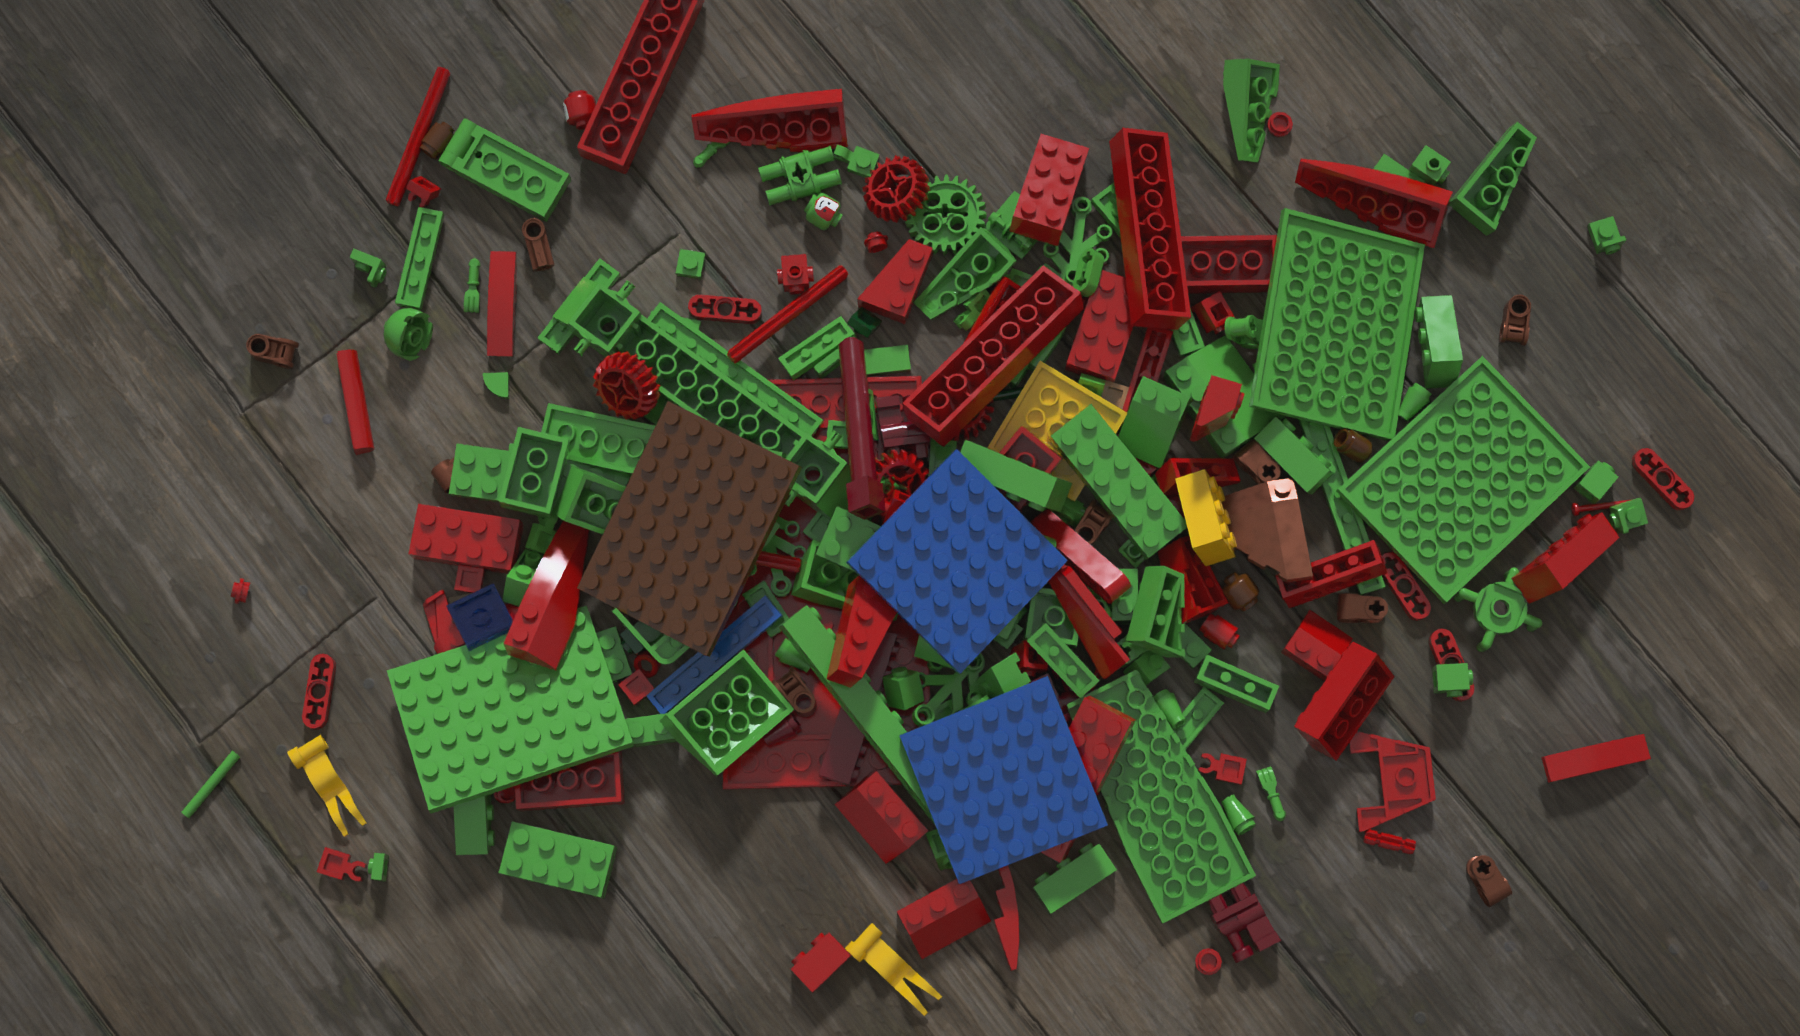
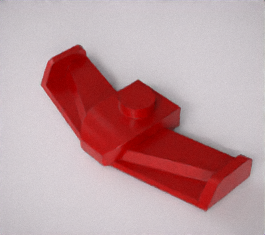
[423,590,476,654]

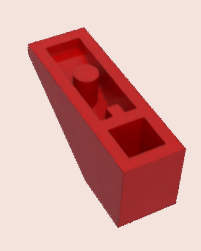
[1155,458,1241,496]

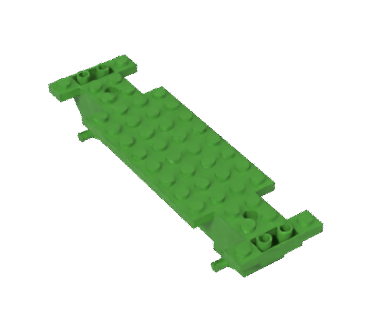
[538,258,878,542]

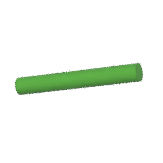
[182,750,240,819]

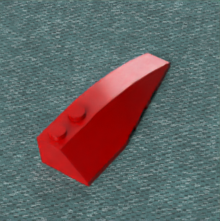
[691,89,848,152]
[1295,159,1453,248]
[503,521,590,671]

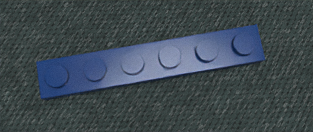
[646,595,783,714]

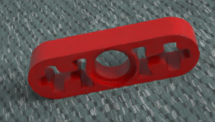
[688,295,762,324]
[1632,448,1694,510]
[1382,552,1431,621]
[1429,629,1474,702]
[302,654,336,730]

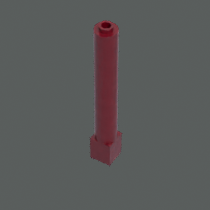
[838,337,885,520]

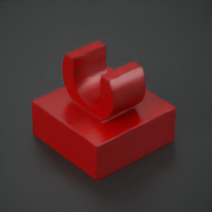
[406,176,441,208]

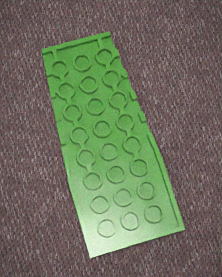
[1066,670,1256,924]

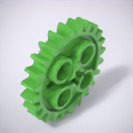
[905,174,987,256]

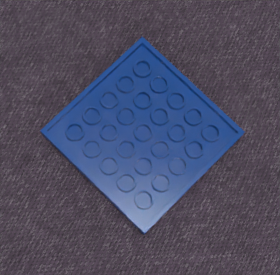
[846,449,1068,674]
[900,676,1108,884]

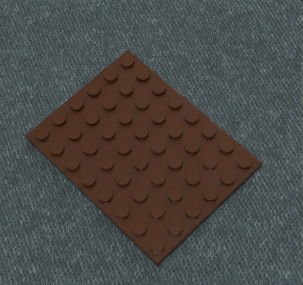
[577,401,802,657]

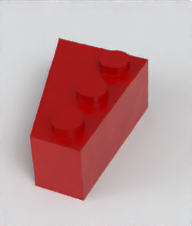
[1157,535,1228,624]

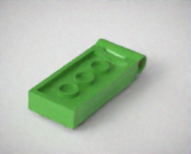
[438,118,571,222]

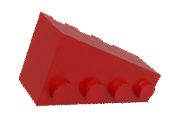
[1511,512,1620,604]
[827,576,897,688]

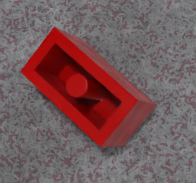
[791,933,851,993]

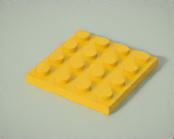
[987,361,1127,501]

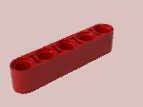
[1030,509,1131,604]

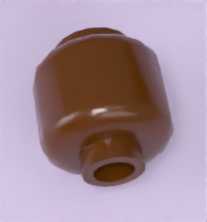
[1221,572,1260,612]

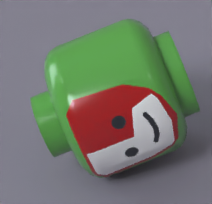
[804,193,842,231]

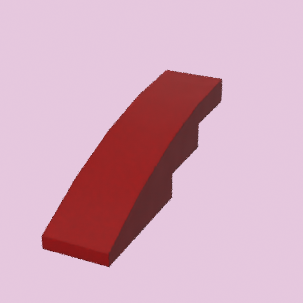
[487,251,517,356]
[1541,734,1651,783]
[994,865,1019,971]

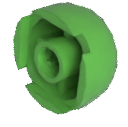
[383,308,433,361]

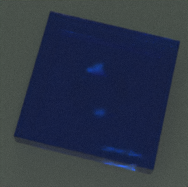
[446,583,513,651]

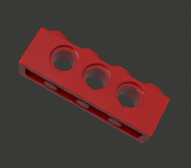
[1275,540,1387,608]

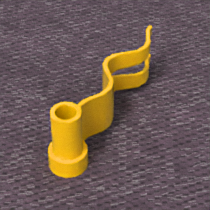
[287,735,367,837]
[845,923,942,1016]

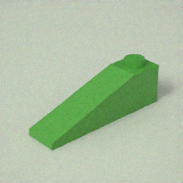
[1223,59,1280,163]
[913,227,1017,320]
[791,539,898,621]

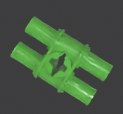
[758,146,842,205]

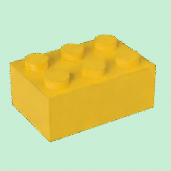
[1175,469,1237,566]

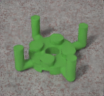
[1454,567,1542,653]

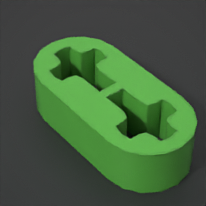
[1073,248,1104,297]

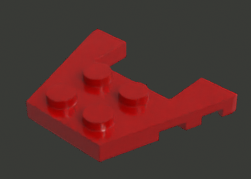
[1349,731,1436,832]

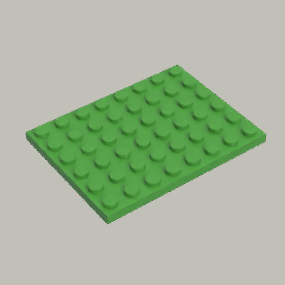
[1249,208,1425,441]
[1336,356,1590,604]
[387,606,634,814]

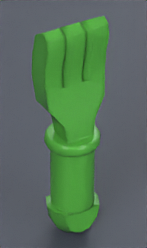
[693,142,730,168]
[464,258,481,313]
[1256,766,1286,821]

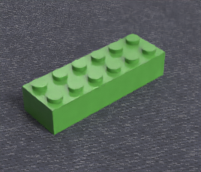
[1049,404,1187,560]

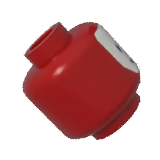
[563,90,596,130]

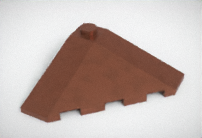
[1221,478,1313,583]

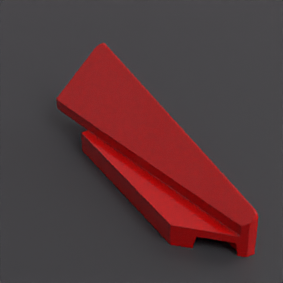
[1048,564,1130,679]

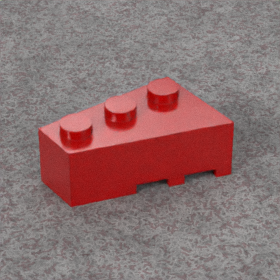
[857,239,933,324]

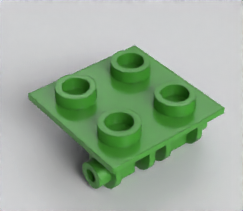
[984,191,1038,260]

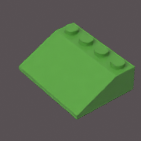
[1163,335,1285,458]
[660,649,794,776]

